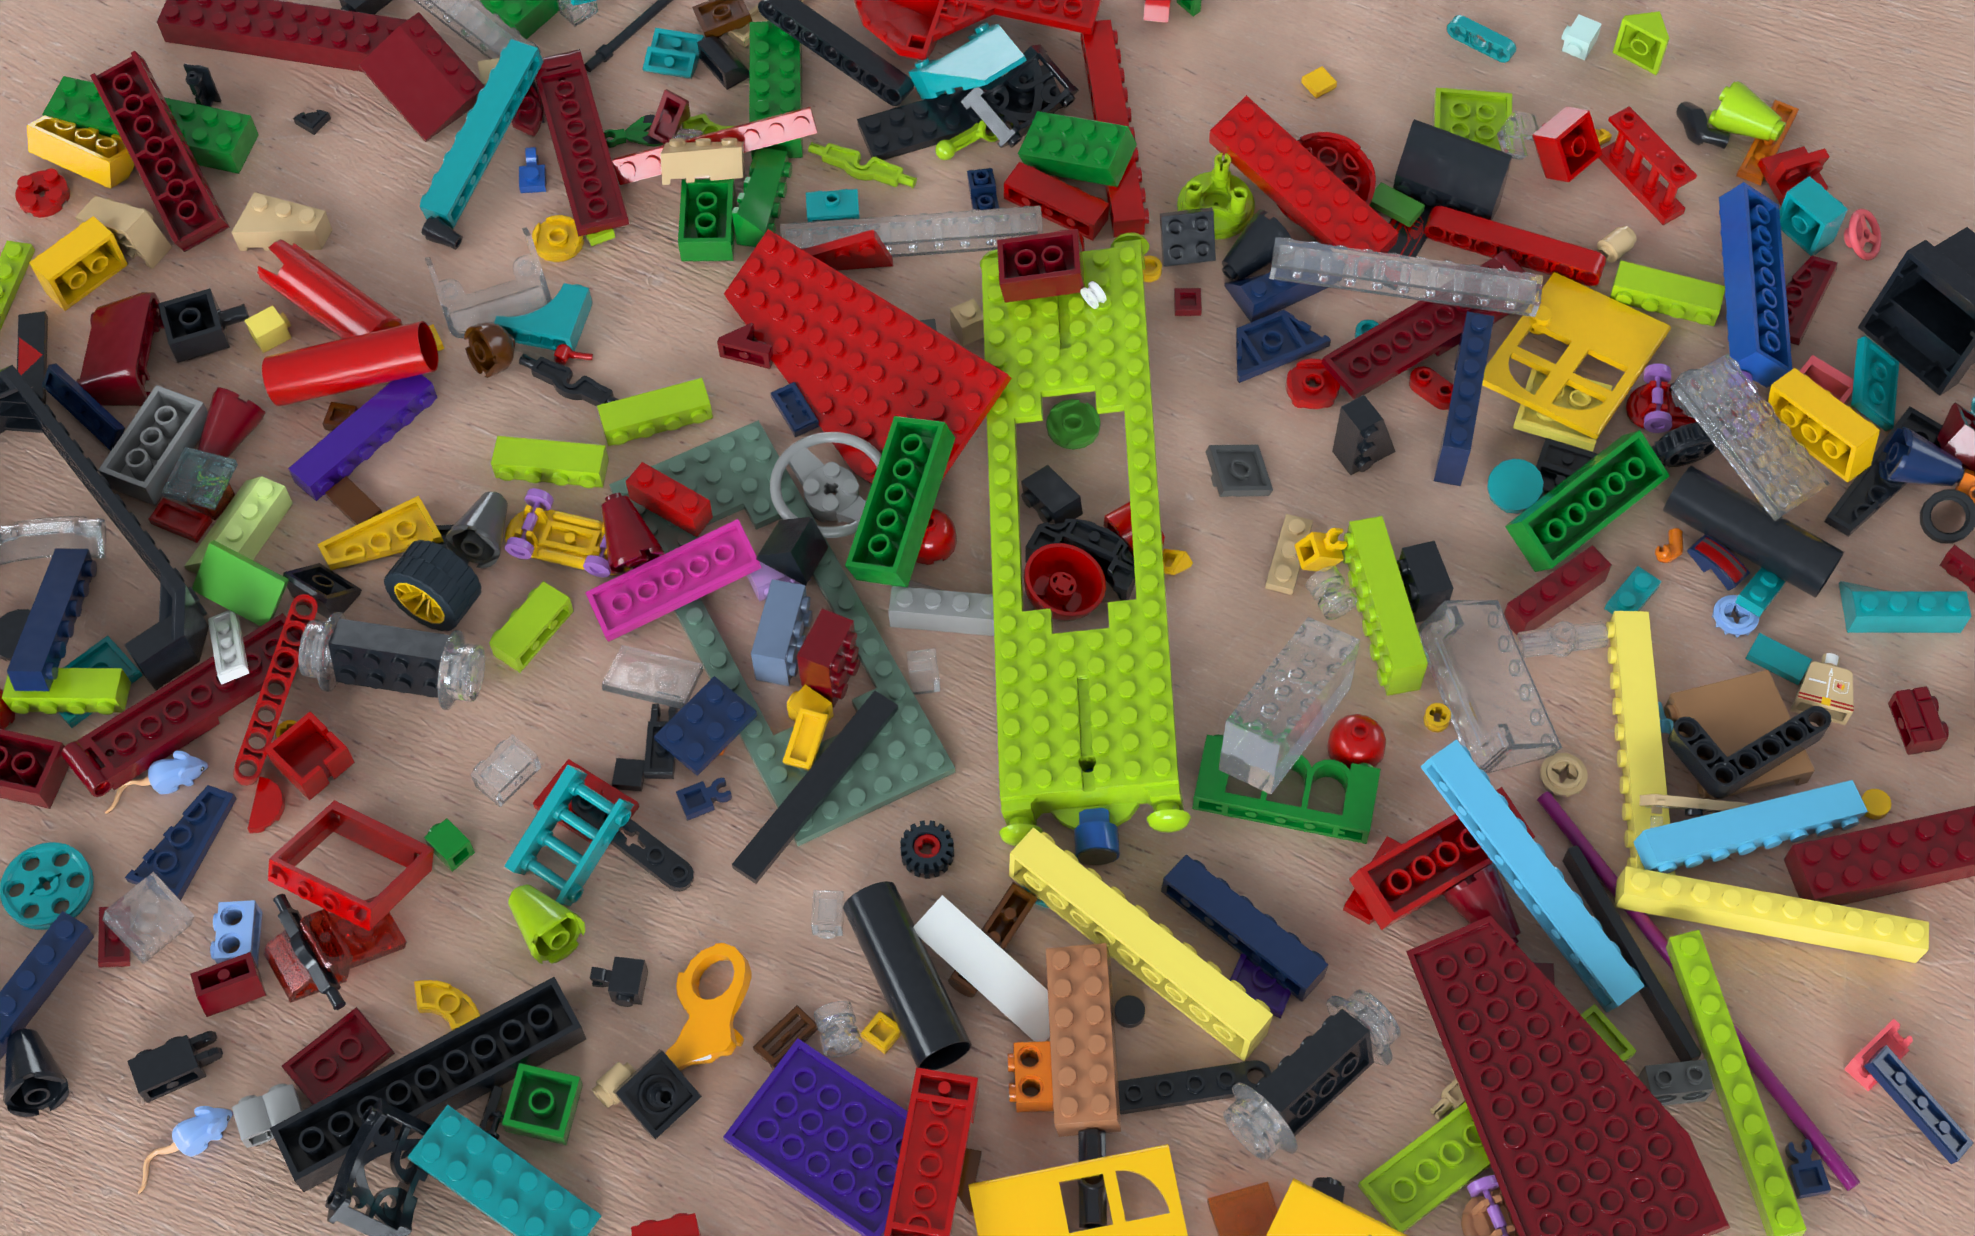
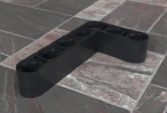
[1668,706,1832,799]

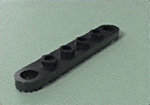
[1118,1060,1271,1115]

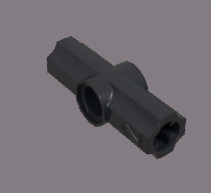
[1078,1129,1107,1230]

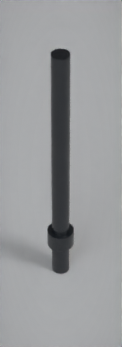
[584,0,673,72]

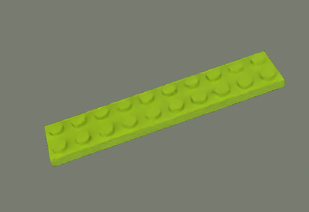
[1358,1004,1637,1233]

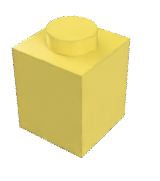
[244,305,291,353]

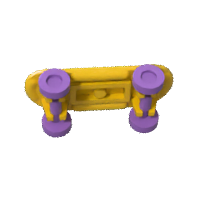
[505,488,630,578]

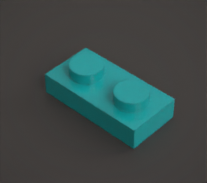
[1604,566,1661,614]
[1735,567,1786,617]

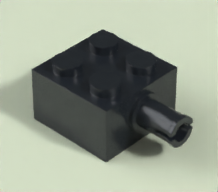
[158,288,249,363]

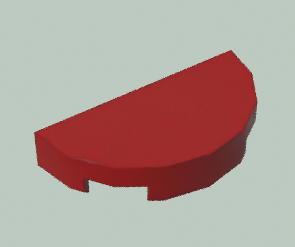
[247,776,285,834]

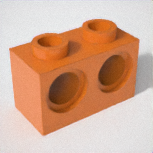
[1008,1041,1053,1112]

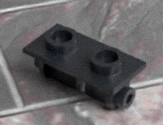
[183,64,222,107]

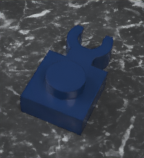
[676,778,732,821]
[1785,1139,1831,1199]

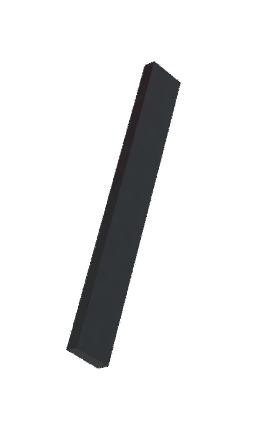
[732,691,898,884]
[1562,845,1701,1062]

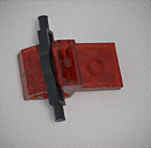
[264,894,407,1010]

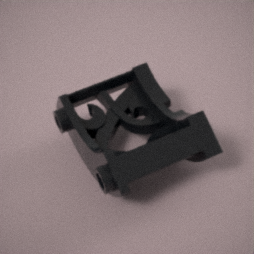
[961,44,1079,148]
[325,1098,431,1236]

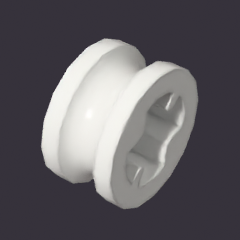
[1081,281,1107,309]

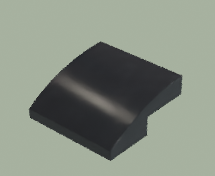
[1536,438,1598,492]

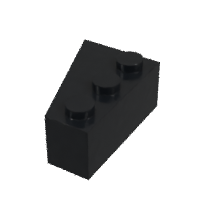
[1332,395,1396,475]

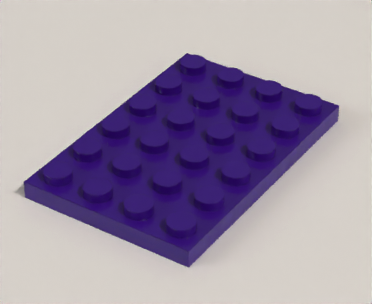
[723,1038,908,1236]

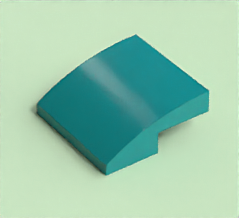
[642,28,704,79]

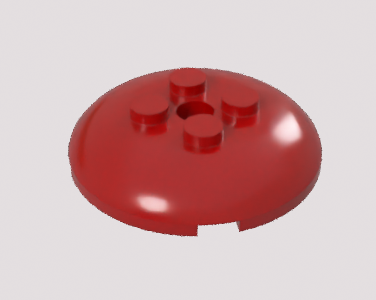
[1277,132,1376,226]

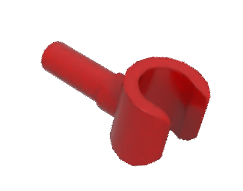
[554,344,593,365]

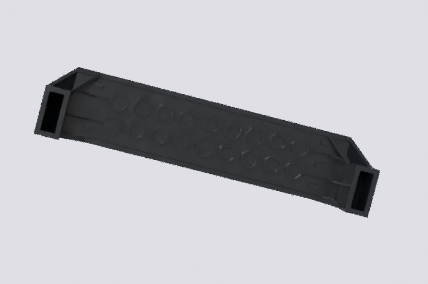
[0,365,209,691]

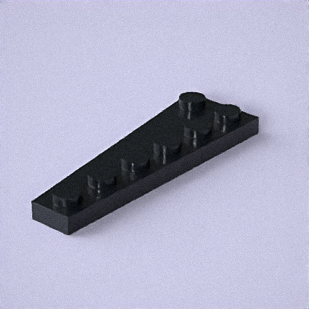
[1824,406,1943,537]

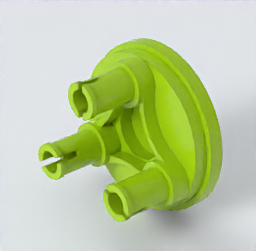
[1177,153,1255,239]

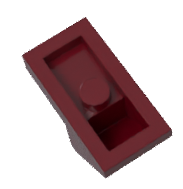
[648,89,691,144]
[717,323,773,369]

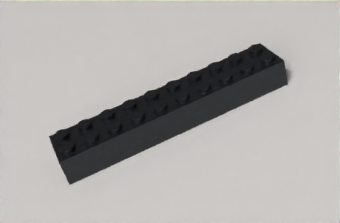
[270,977,586,1192]

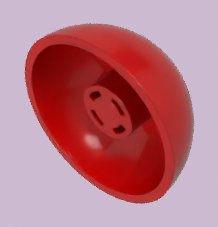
[1023,543,1106,621]

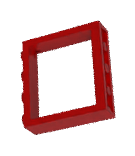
[268,800,434,931]

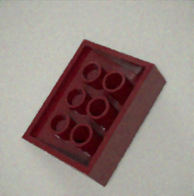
[359,12,485,142]

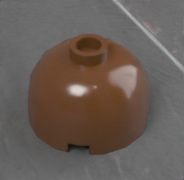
[464,322,515,378]

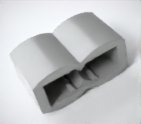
[232,1084,303,1148]

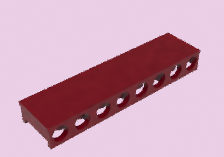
[90,51,230,252]

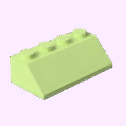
[184,476,293,574]

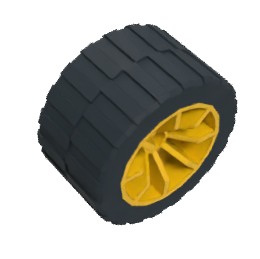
[384,540,482,631]

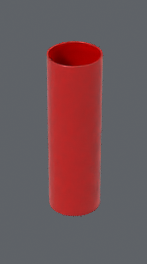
[262,321,439,406]

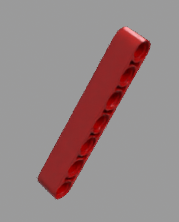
[1424,206,1606,286]
[233,594,318,786]

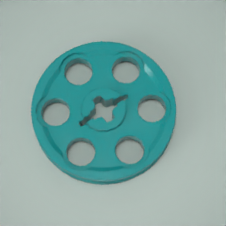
[0,842,94,930]

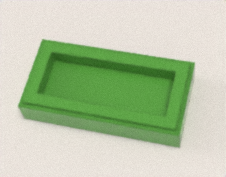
[1369,182,1425,227]

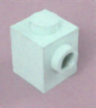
[1561,14,1602,60]

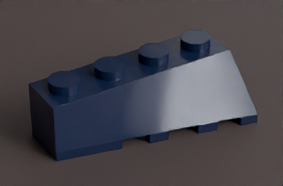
[1224,244,1345,322]

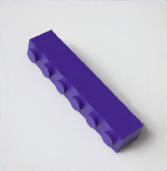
[288,374,438,501]

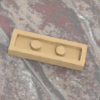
[1265,514,1313,595]

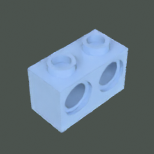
[210,900,262,968]

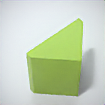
[1613,11,1670,75]

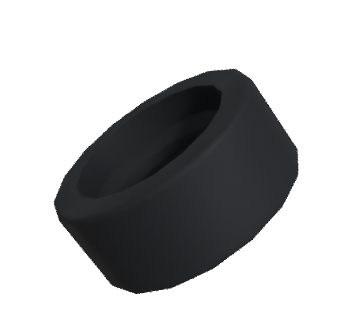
[1920,489,1975,543]

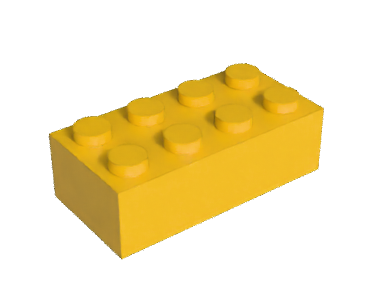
[1764,368,1880,483]

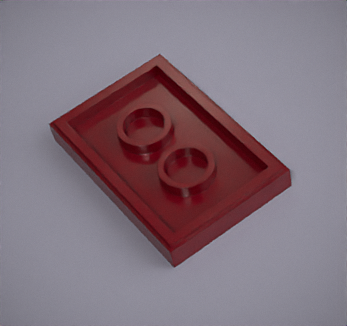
[282,1007,395,1105]

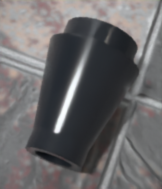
[421,216,463,250]

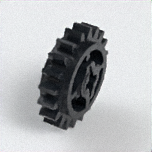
[1651,421,1727,468]

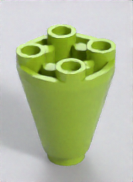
[1708,81,1786,142]

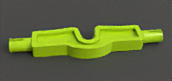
[808,142,917,188]

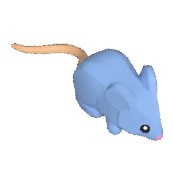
[105,751,209,814]
[138,1106,233,1194]

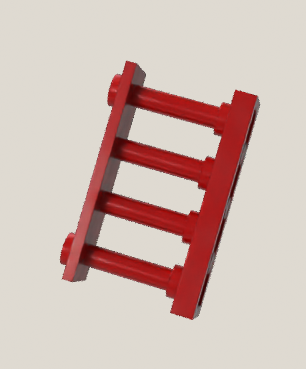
[1599,106,1697,225]

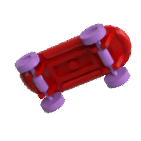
[1626,363,1762,441]

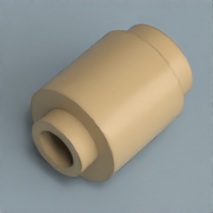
[1597,226,1637,263]
[592,1062,636,1108]

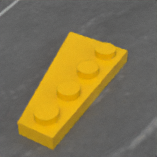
[317,495,444,570]

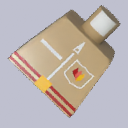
[1790,653,1854,725]

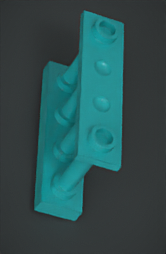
[504,765,634,906]

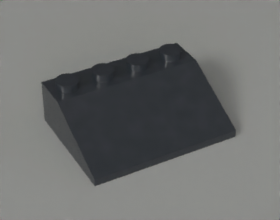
[1393,119,1513,220]

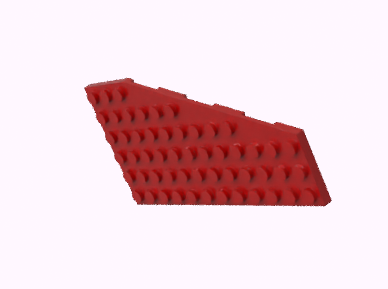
[724,229,1012,485]

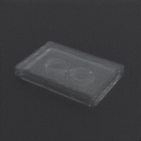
[602,645,703,709]

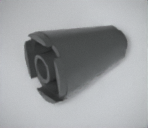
[446,492,508,568]

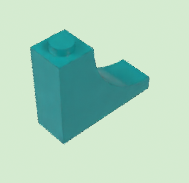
[494,283,593,351]

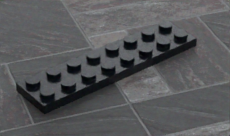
[857,65,1063,160]

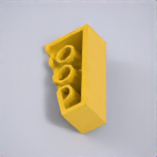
[27,115,135,189]

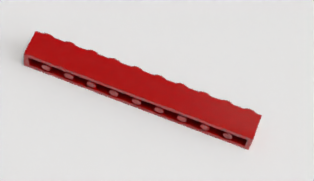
[1080,19,1149,238]

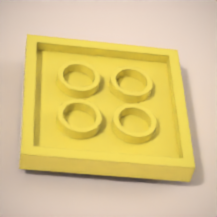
[1513,368,1613,452]

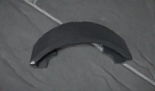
[1025,519,1135,601]

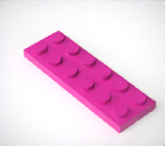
[585,519,762,642]

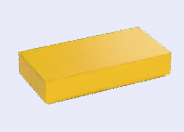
[782,707,829,771]

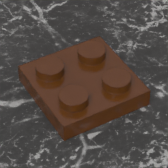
[692,0,753,38]

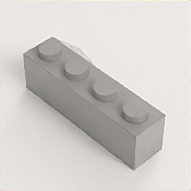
[889,580,994,636]

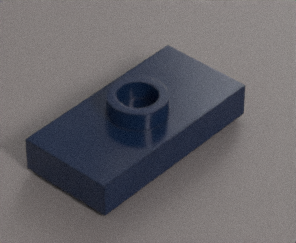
[770,382,819,437]

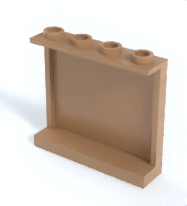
[1664,670,1815,800]

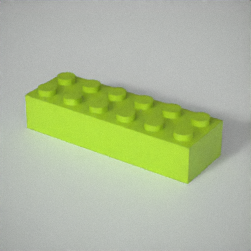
[1342,516,1428,696]

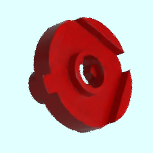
[15,168,70,218]
[1286,358,1340,409]

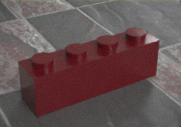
[1502,545,1612,640]

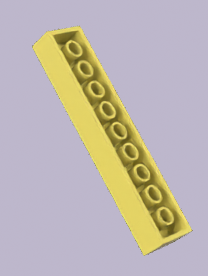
[1009,828,1273,1062]

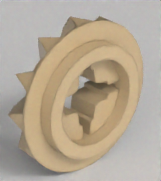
[1540,753,1588,798]

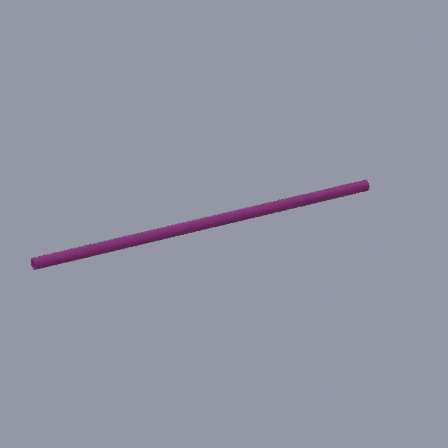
[1537,791,1860,1191]

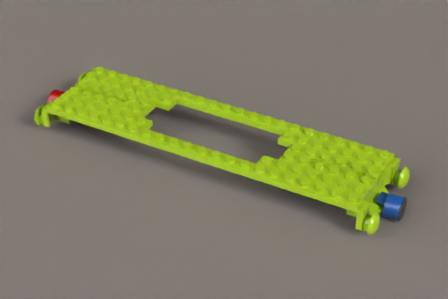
[980,230,1191,865]

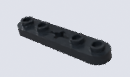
[571,795,694,892]

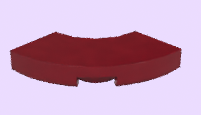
[512,86,543,137]

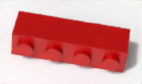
[1004,162,1109,241]

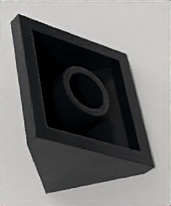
[756,516,828,586]
[283,563,362,623]

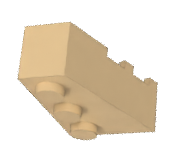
[661,138,745,185]
[232,192,332,251]
[75,196,172,269]

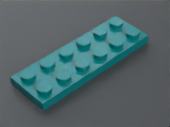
[408,1104,602,1236]

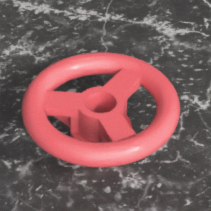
[1844,209,1881,261]

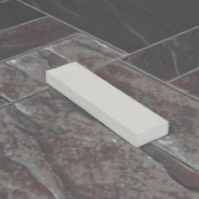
[208,610,249,684]

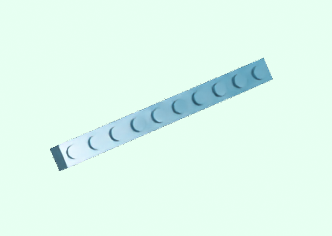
[1420,739,1644,1013]

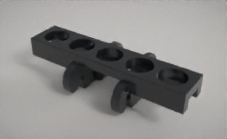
[479,1085,504,1140]

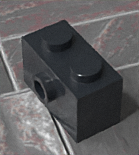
[1021,465,1083,524]

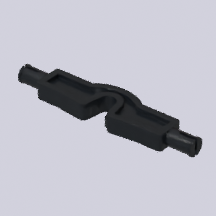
[519,354,619,407]

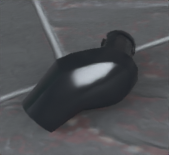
[1676,102,1730,149]

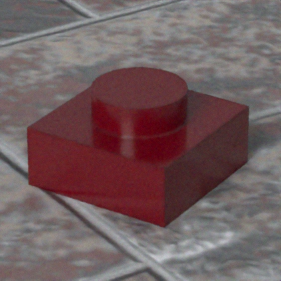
[1174,288,1202,316]

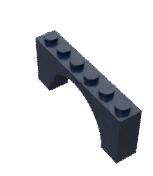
[1434,311,1494,486]

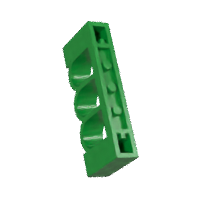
[1192,734,1381,844]

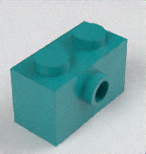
[806,189,861,233]

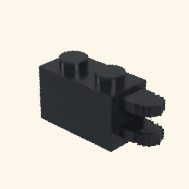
[127,1031,223,1103]

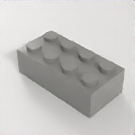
[98,385,208,505]

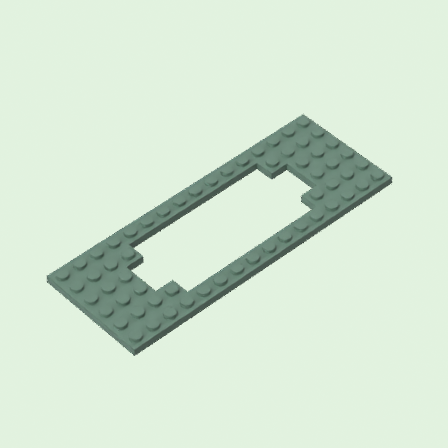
[609,420,956,846]

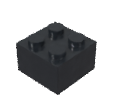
[1397,540,1454,623]

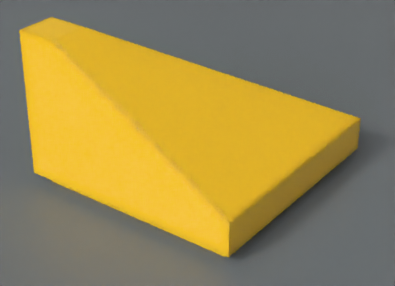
[1163,548,1193,575]

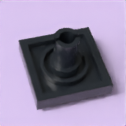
[1160,207,1216,267]
[613,1049,702,1140]

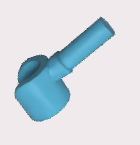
[1658,702,1673,734]

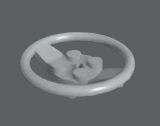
[770,432,882,538]

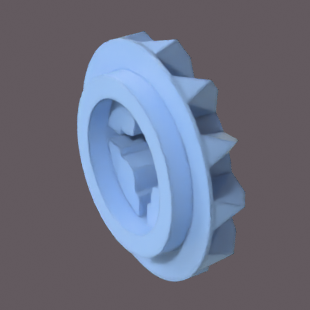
[1712,595,1759,638]

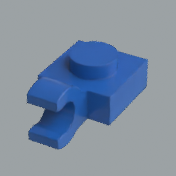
[519,147,546,193]

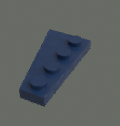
[125,785,237,901]

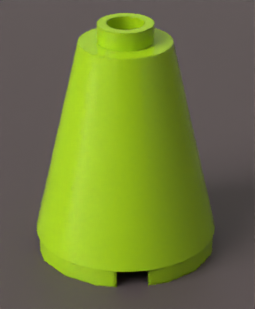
[508,885,585,964]

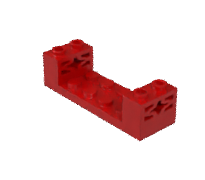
[884,1067,979,1236]

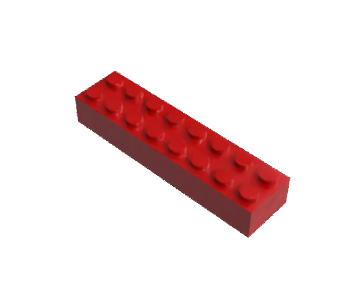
[1209,95,1399,279]

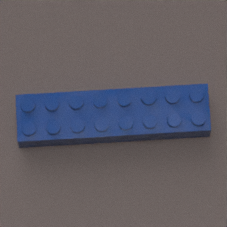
[1719,182,1793,388]

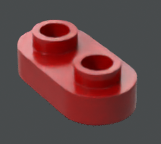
[1409,366,1453,410]

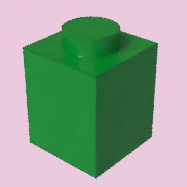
[424,818,475,872]

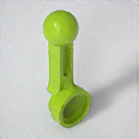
[935,120,999,160]

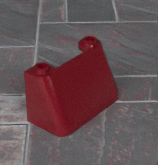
[76,292,164,406]

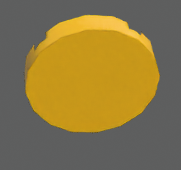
[532,215,584,262]

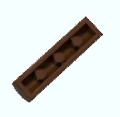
[948,882,1038,998]

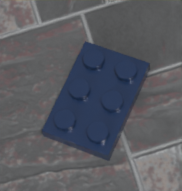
[654,676,757,776]

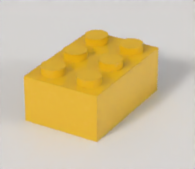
[29,216,128,311]

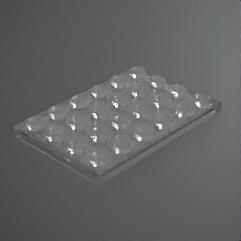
[1671,354,1830,521]

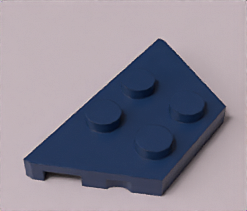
[1236,309,1331,383]

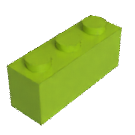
[489,581,574,673]

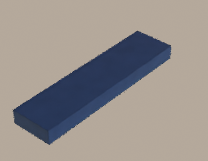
[42,363,125,451]
[1864,1045,1974,1164]

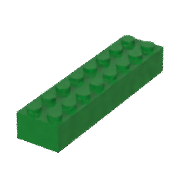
[42,76,259,174]

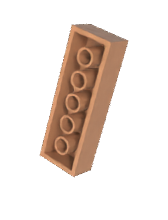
[1046,943,1121,1137]

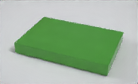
[192,540,289,626]

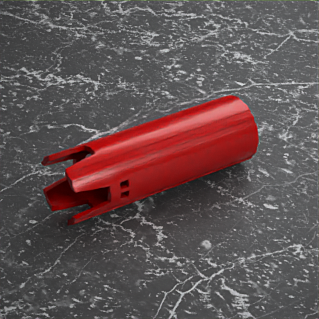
[257,239,403,339]

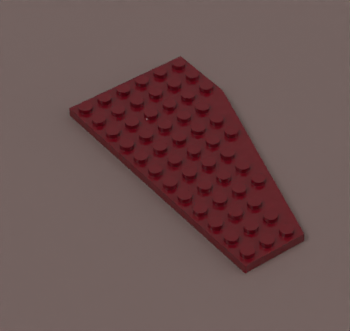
[1406,915,1731,1236]

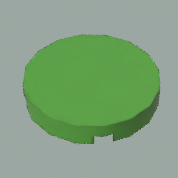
[1046,399,1101,450]

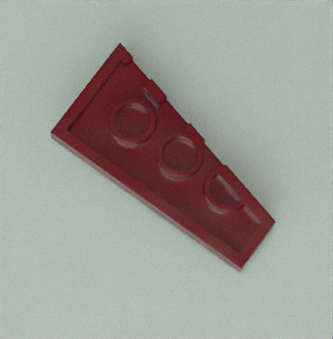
[1786,255,1838,346]

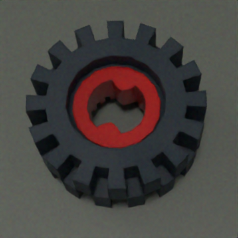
[900,820,954,879]

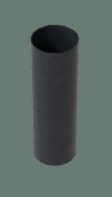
[1663,465,1844,598]
[843,881,972,1070]

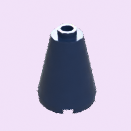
[1879,427,1964,487]

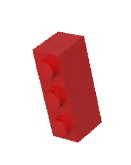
[625,462,713,537]

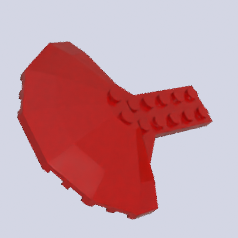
[854,0,1102,60]

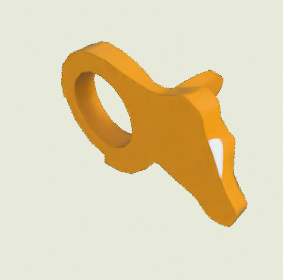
[665,943,752,1071]

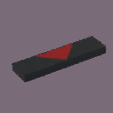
[17,311,48,404]

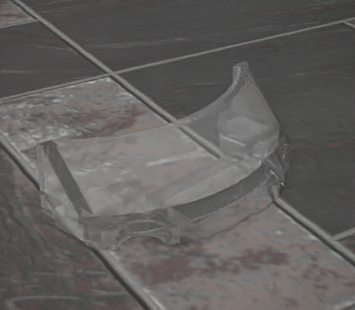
[0,516,106,565]

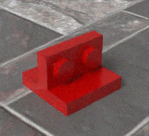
[1757,146,1830,206]

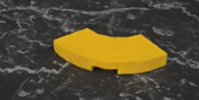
[414,980,481,1031]

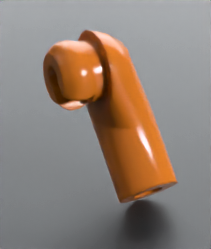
[1655,528,1683,563]

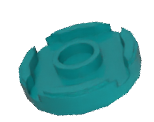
[1487,459,1544,514]

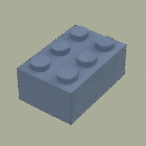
[751,579,812,686]

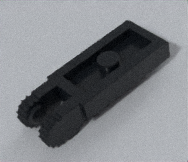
[644,704,678,779]

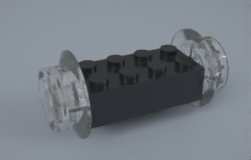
[298,612,485,710]
[1223,989,1401,1160]

